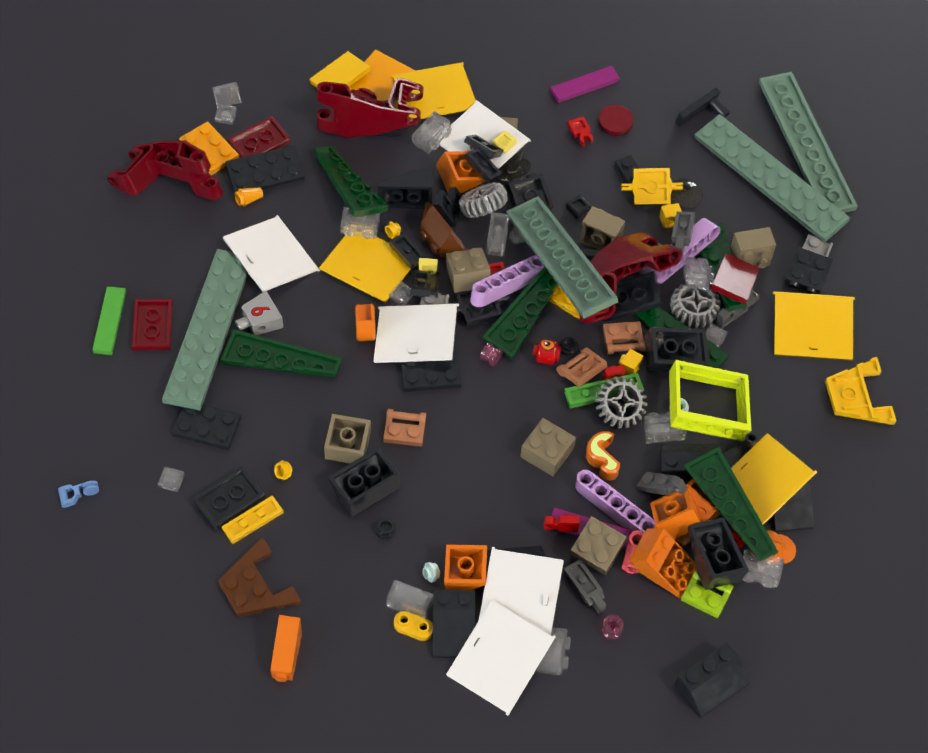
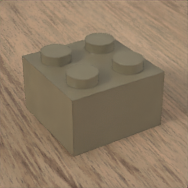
[579,206,625,250]
[731,227,776,268]
[446,248,491,293]
[324,414,371,463]
[520,418,576,477]
[570,516,627,576]

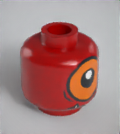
[533,339,561,365]

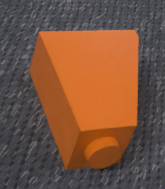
[271,615,302,682]

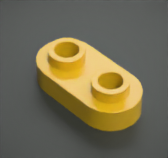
[394,611,433,641]

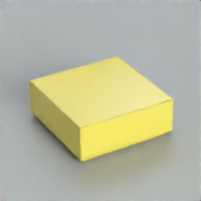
[492,130,517,154]
[419,258,438,275]

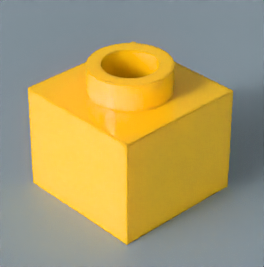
[659,203,682,228]
[618,349,643,375]

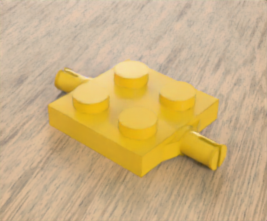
[621,168,683,205]

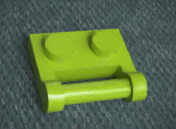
[681,570,734,619]

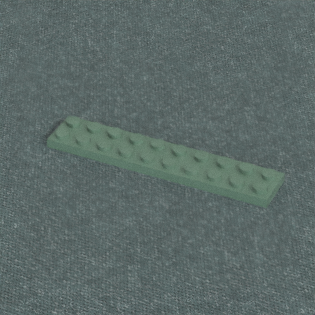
[759,72,857,213]
[695,114,850,243]
[506,196,618,319]
[162,249,251,411]

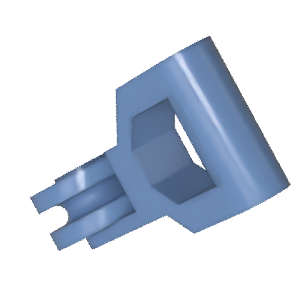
[58,481,99,508]

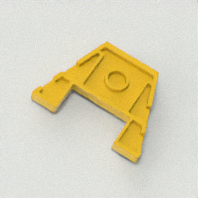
[825,357,896,425]

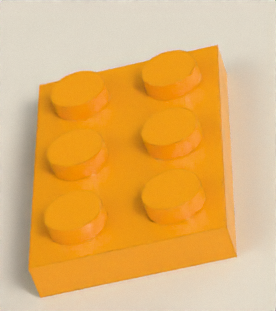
[179,121,239,176]

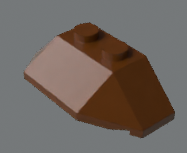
[420,201,468,260]

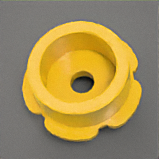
[385,221,401,239]
[274,460,292,480]

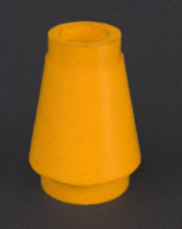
[235,187,263,206]

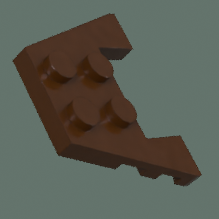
[218,538,301,617]

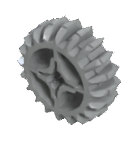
[459,183,508,218]
[670,280,721,328]
[595,376,647,429]

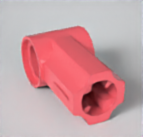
[622,531,644,574]

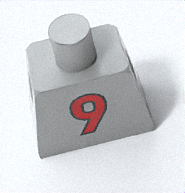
[235,291,283,335]

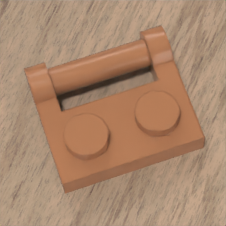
[603,321,645,354]
[556,347,608,387]
[383,409,426,447]

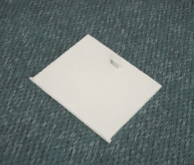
[434,100,531,169]
[223,215,320,292]
[374,303,459,363]
[478,547,564,635]
[446,600,556,716]

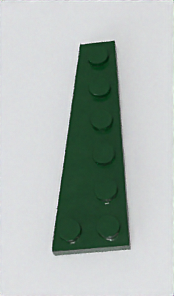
[314,145,388,218]
[698,223,747,312]
[482,267,558,360]
[633,307,729,368]
[221,329,342,378]
[684,447,778,562]

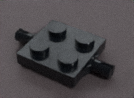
[455,290,510,326]

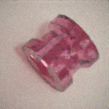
[480,343,503,367]
[602,615,624,640]

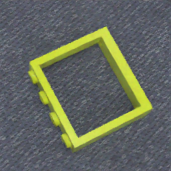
[669,360,751,442]

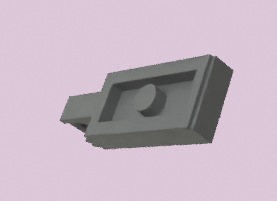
[671,211,695,256]
[716,290,759,329]
[637,472,688,496]
[563,559,607,614]

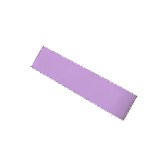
[644,218,720,283]
[470,255,545,307]
[575,470,656,533]

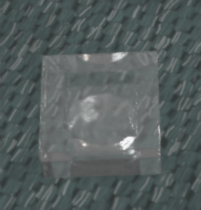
[215,104,237,125]
[389,281,413,306]
[706,323,728,348]
[158,467,184,492]

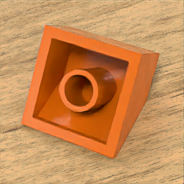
[436,151,486,193]
[650,489,701,540]
[444,545,487,590]

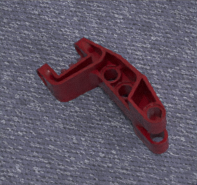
[316,78,424,138]
[107,140,223,200]
[579,232,682,323]

